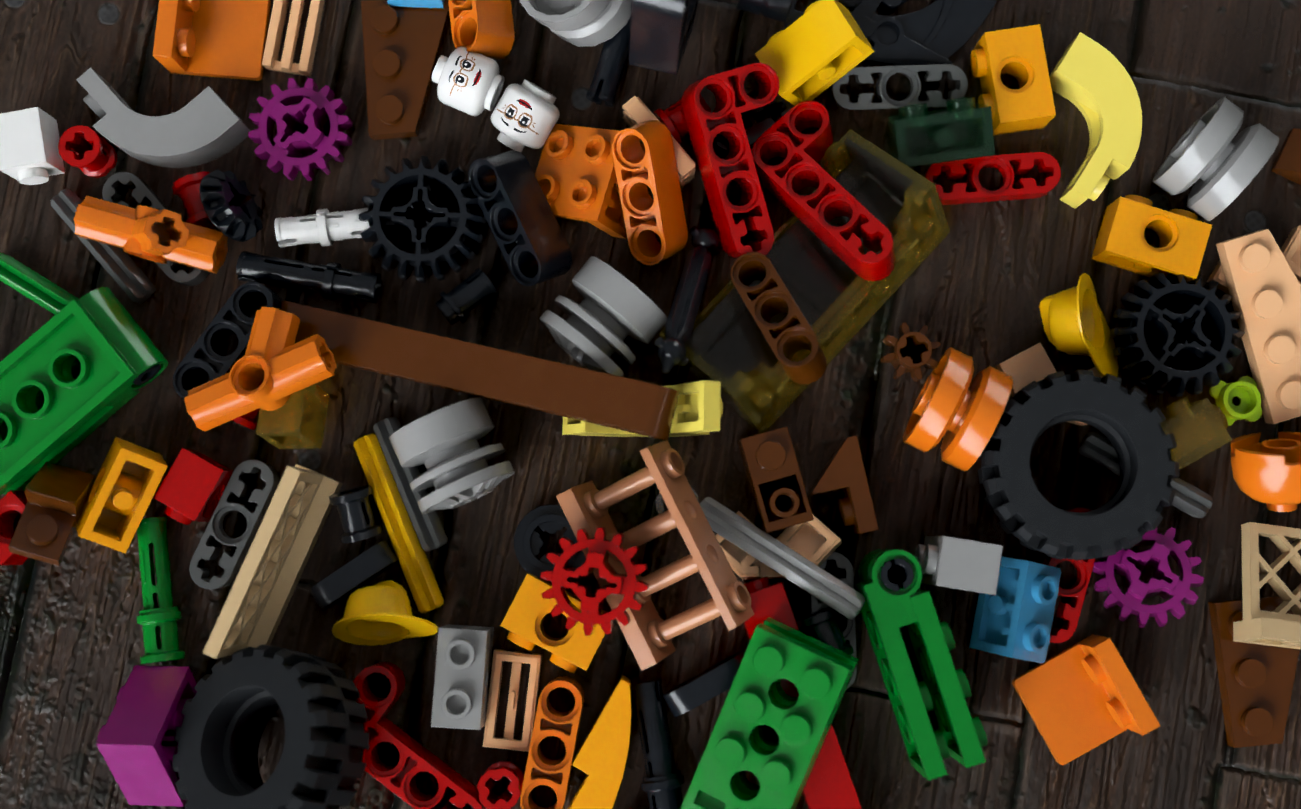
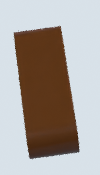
[730,252,827,384]

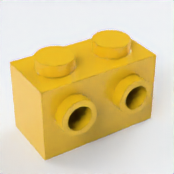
[755,0,875,106]

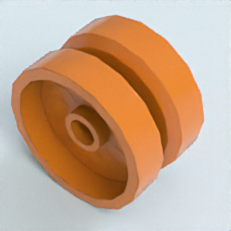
[903,347,1013,471]

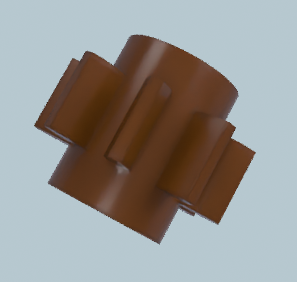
[880,322,941,382]

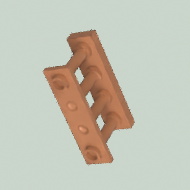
[556,440,755,671]

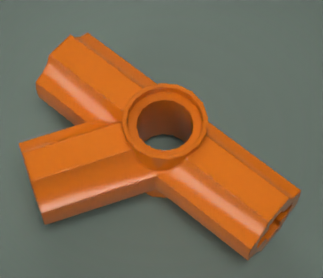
[74,195,228,274]
[184,307,337,432]

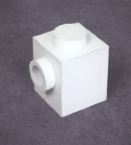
[0,107,65,185]

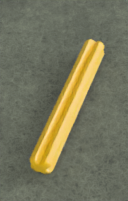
[353,434,444,613]

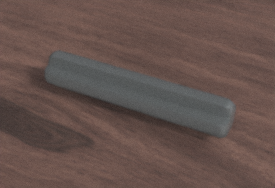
[50,189,156,304]
[373,417,448,551]
[1078,431,1213,518]

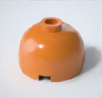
[1230,431,1301,512]

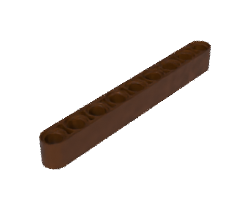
[279,300,680,441]

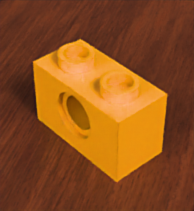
[970,24,1056,136]
[1091,195,1212,283]
[76,437,168,554]
[500,573,606,673]

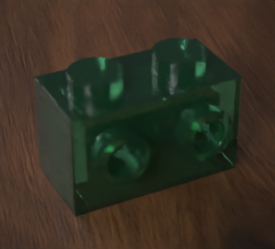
[888,96,995,168]

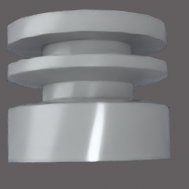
[539,256,667,377]
[389,397,515,514]

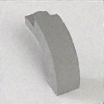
[76,67,250,168]

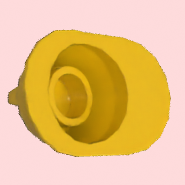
[1039,273,1119,377]
[332,580,438,646]

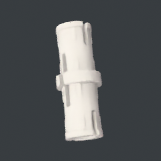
[274,207,371,248]

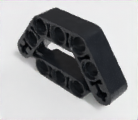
[629,0,699,75]

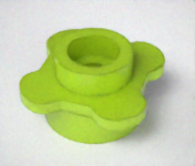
[1209,376,1262,427]

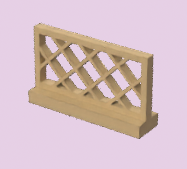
[202,464,343,659]
[1233,522,1301,649]

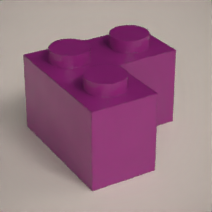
[96,665,197,807]

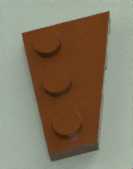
[361,0,450,140]
[1208,595,1301,748]

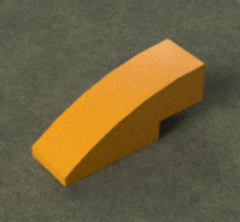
[567,675,632,809]

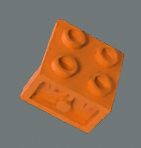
[152,0,271,81]
[535,124,645,239]
[1012,634,1161,765]

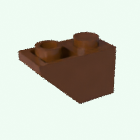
[738,426,814,533]

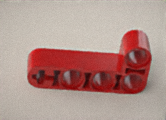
[681,63,780,259]
[752,100,896,281]
[353,662,486,809]

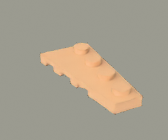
[1216,229,1301,424]

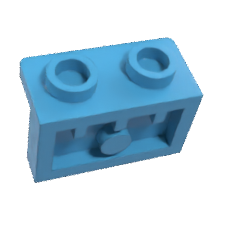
[969,556,1061,663]

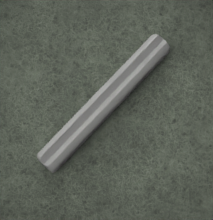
[700,497,865,619]

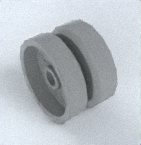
[520,0,632,47]
[1153,97,1279,221]

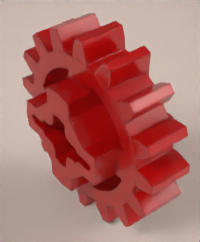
[540,527,649,636]

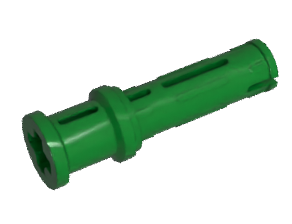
[136,517,185,665]

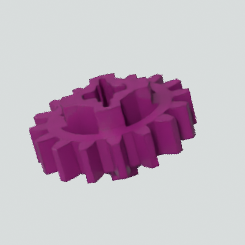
[248,78,353,181]
[1092,527,1204,628]

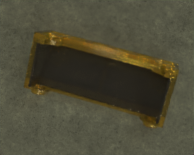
[658,129,950,434]

